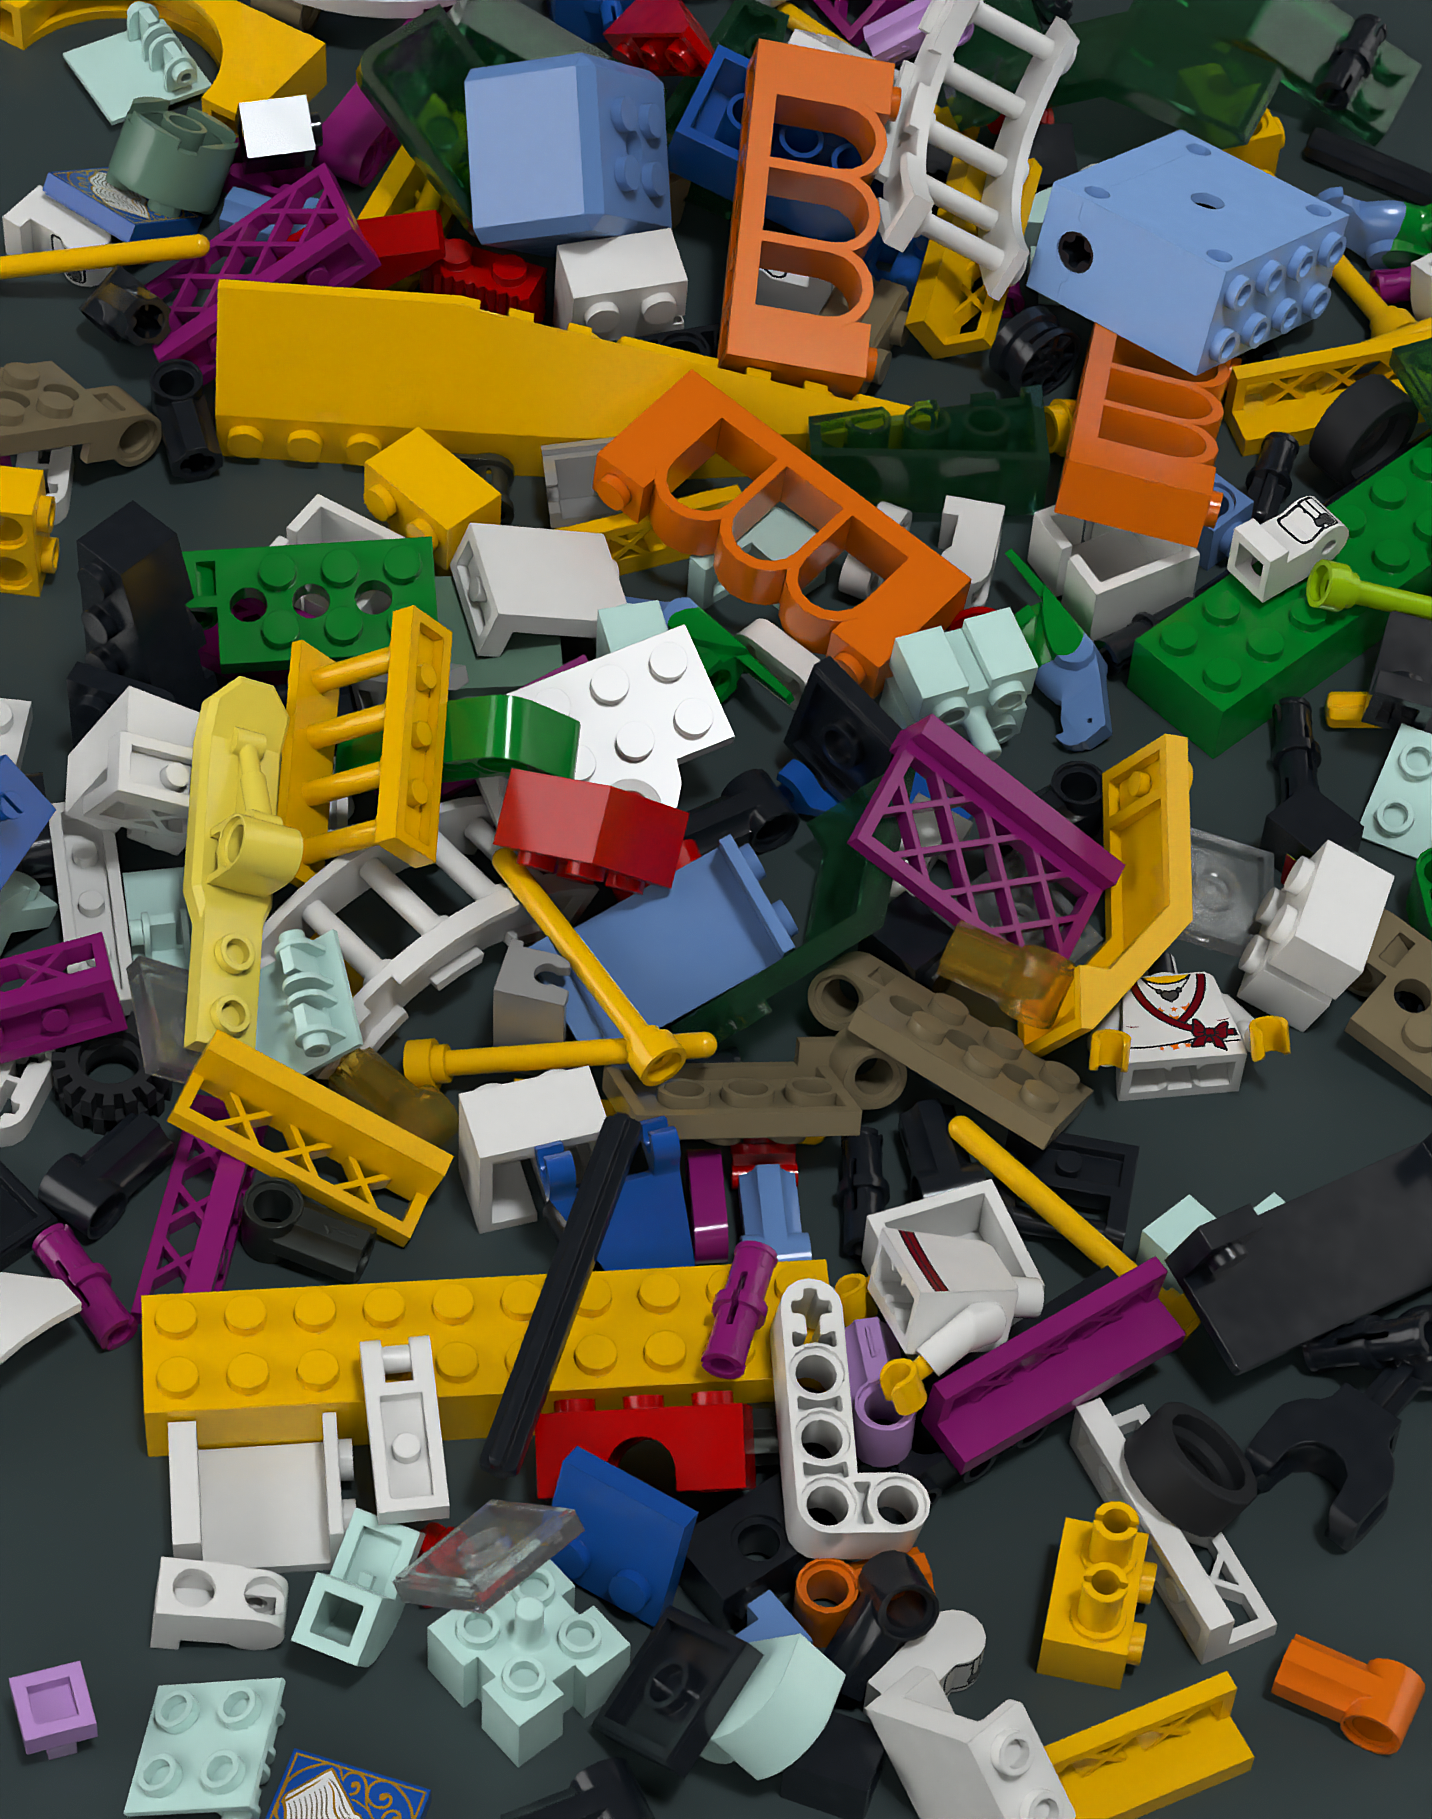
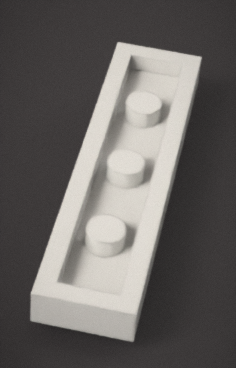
[49,802,139,1015]

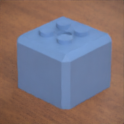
[464,53,672,258]

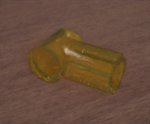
[936,920,1076,1029]
[329,1047,459,1148]

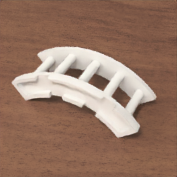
[874,0,1080,301]
[260,796,599,1081]

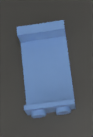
[527,834,799,1068]

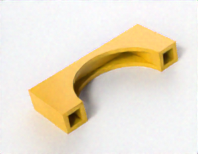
[0,0,327,138]

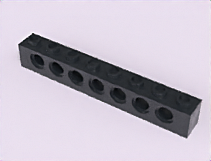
[678,1265,1149,1632]

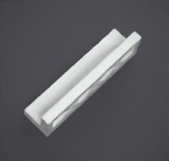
[82,730,348,840]
[1069,1398,1278,1665]

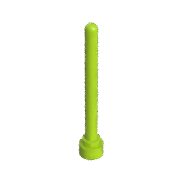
[1306,559,1432,621]

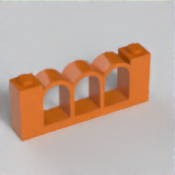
[717,38,902,400]
[1054,322,1242,548]
[592,369,972,699]

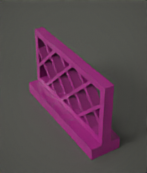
[144,162,382,386]
[847,713,1125,994]

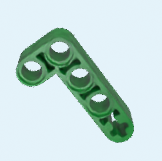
[334,695,581,791]

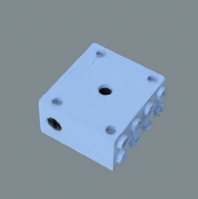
[1026,129,1350,376]

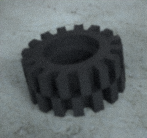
[51,1011,173,1135]

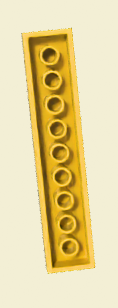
[141,1259,829,1457]

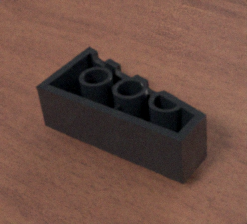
[76,500,219,713]

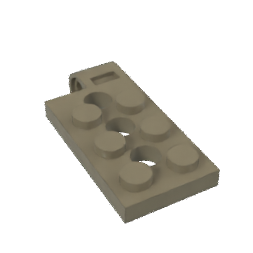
[0,361,162,467]
[1344,909,1432,1096]
[808,951,1094,1150]
[602,1027,907,1146]

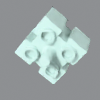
[880,607,1038,761]
[427,1547,631,1768]

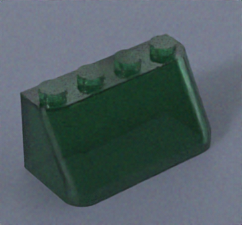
[356,4,513,251]

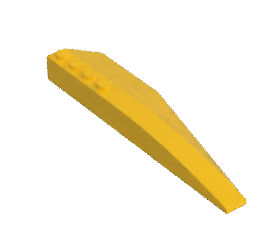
[215,279,932,479]

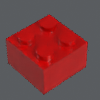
[493,768,690,895]

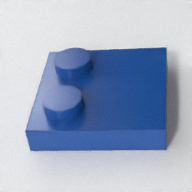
[540,1446,699,1627]

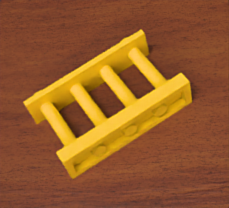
[277,605,453,888]

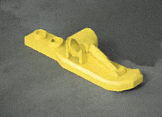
[183,676,303,1053]

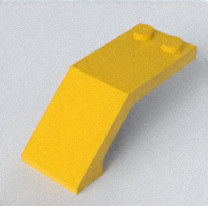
[1017,733,1193,1058]

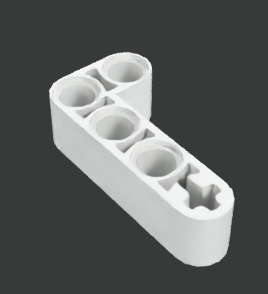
[770,1278,930,1560]

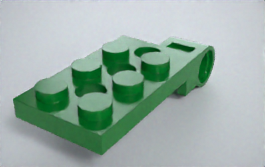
[182,537,438,674]

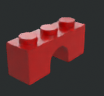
[535,1391,756,1501]

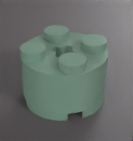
[105,97,238,218]

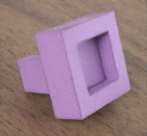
[9,1661,98,1760]

